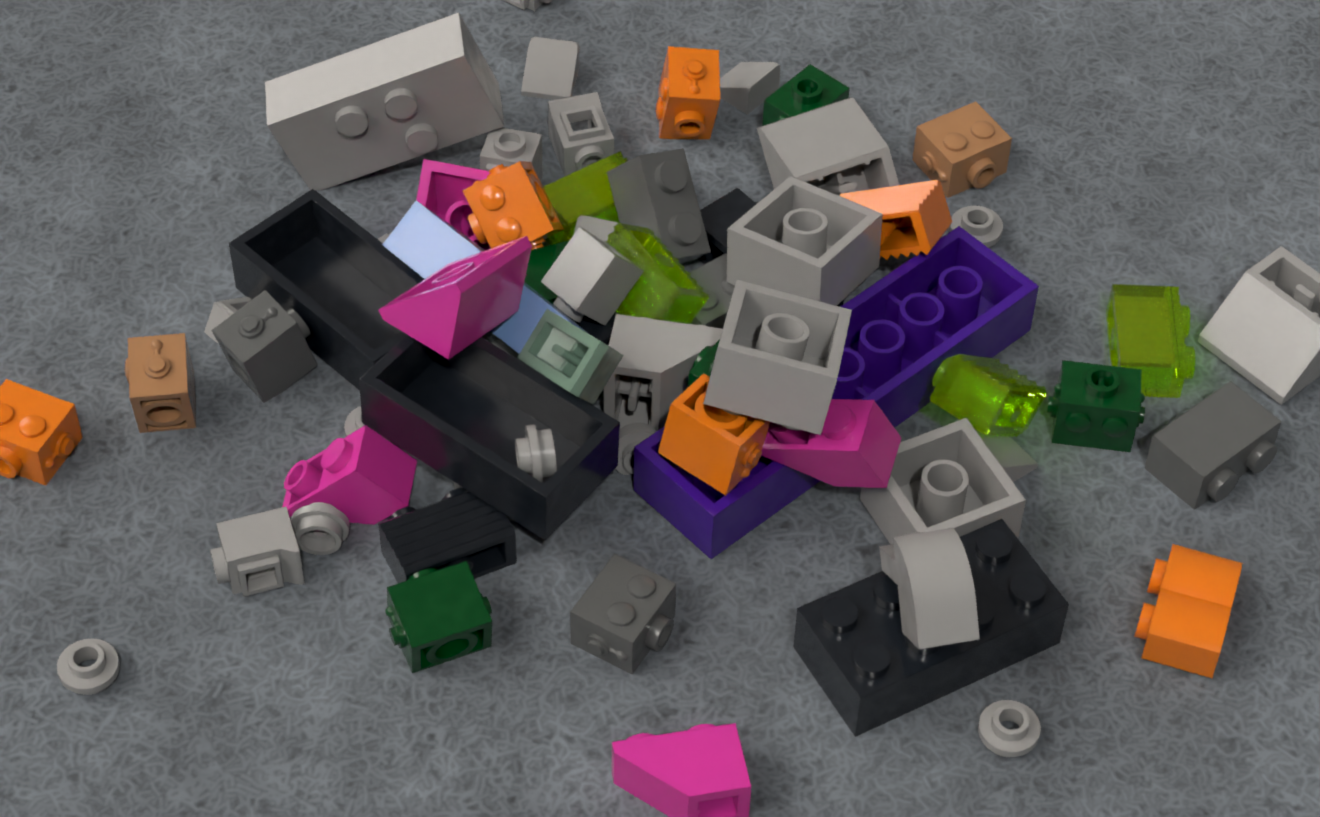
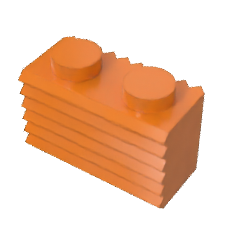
[840,180,952,260]

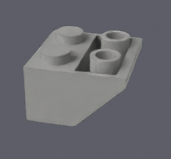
[757,97,899,196]
[1198,246,1320,405]
[604,314,723,431]

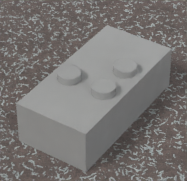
[265,12,504,190]

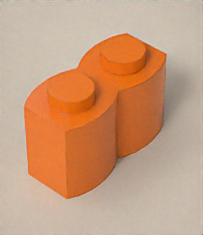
[1134,544,1243,678]

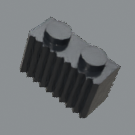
[378,487,517,583]

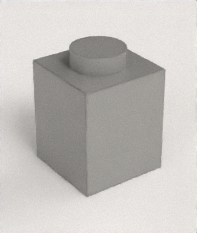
[541,227,644,325]

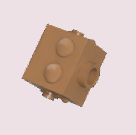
[912,101,1012,198]
[124,333,196,433]

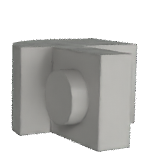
[879,528,980,649]

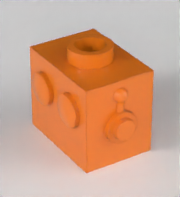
[656,46,720,139]
[463,161,564,250]
[658,373,770,496]
[0,379,83,486]

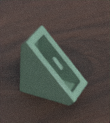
[517,309,624,405]

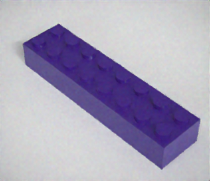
[634,226,1039,559]

